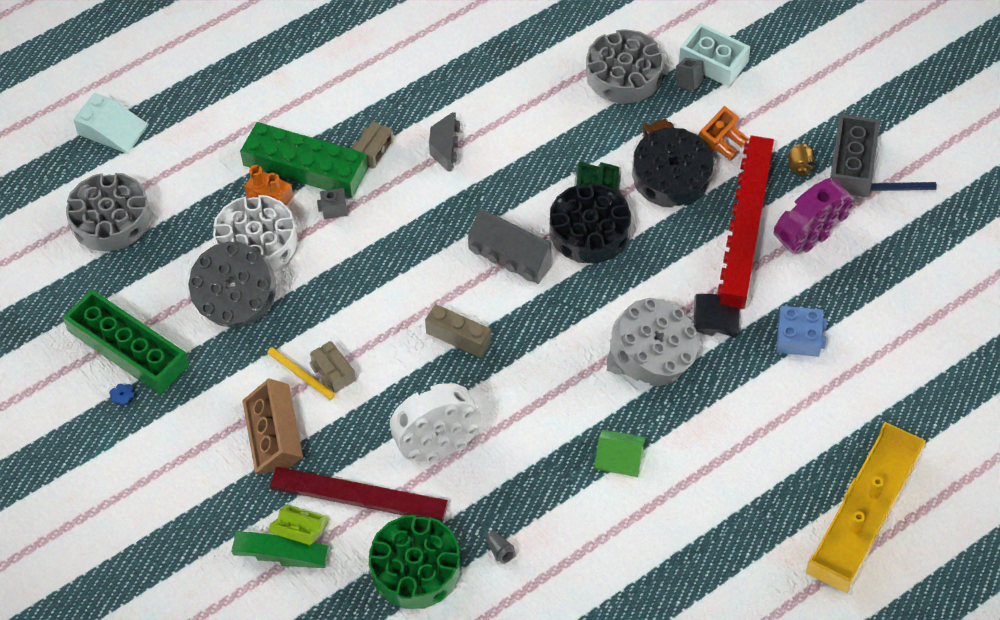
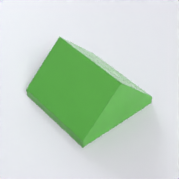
[594,430,646,477]

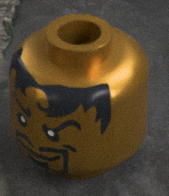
[788,144,815,175]

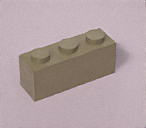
[425,304,492,358]

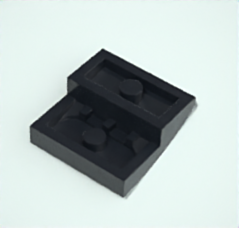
[694,294,740,337]

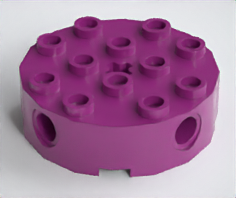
[773,178,855,254]

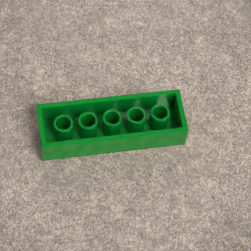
[240,122,368,198]
[63,289,189,395]

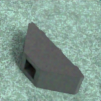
[429,112,460,171]

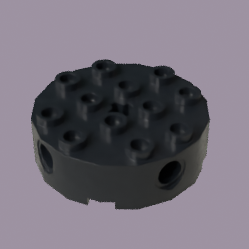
[632,127,713,208]
[549,184,631,264]

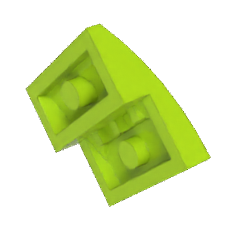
[268,504,329,545]

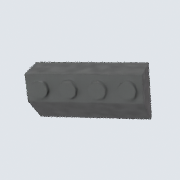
[468,208,551,284]

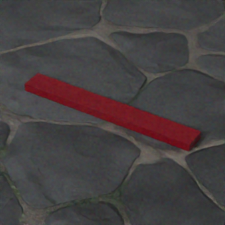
[270,467,448,523]

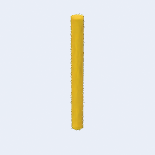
[267,347,335,400]

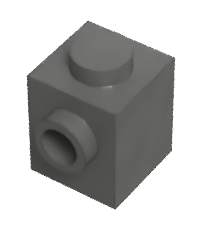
[675,57,704,90]
[317,188,348,219]

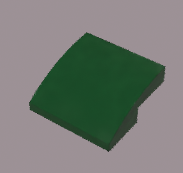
[574,162,619,191]

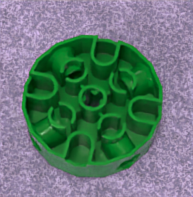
[369,515,460,609]

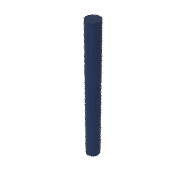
[870,182,937,191]

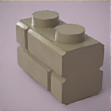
[351,121,394,169]
[309,341,356,393]

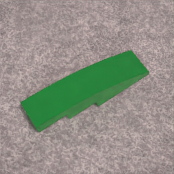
[231,531,329,568]

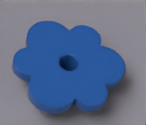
[109,383,134,405]

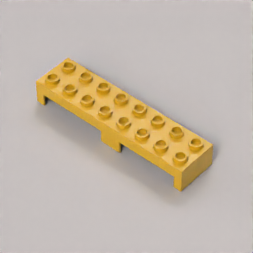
[806,422,926,594]

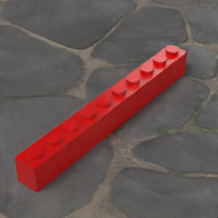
[717,135,774,310]

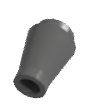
[485,531,516,564]

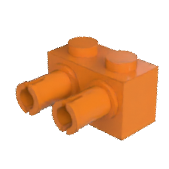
[698,106,750,161]
[244,165,293,206]

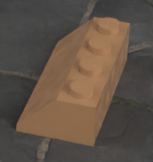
[242,378,303,475]

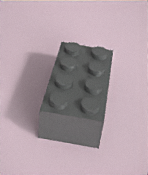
[830,114,880,197]

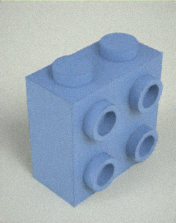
[776,306,827,357]

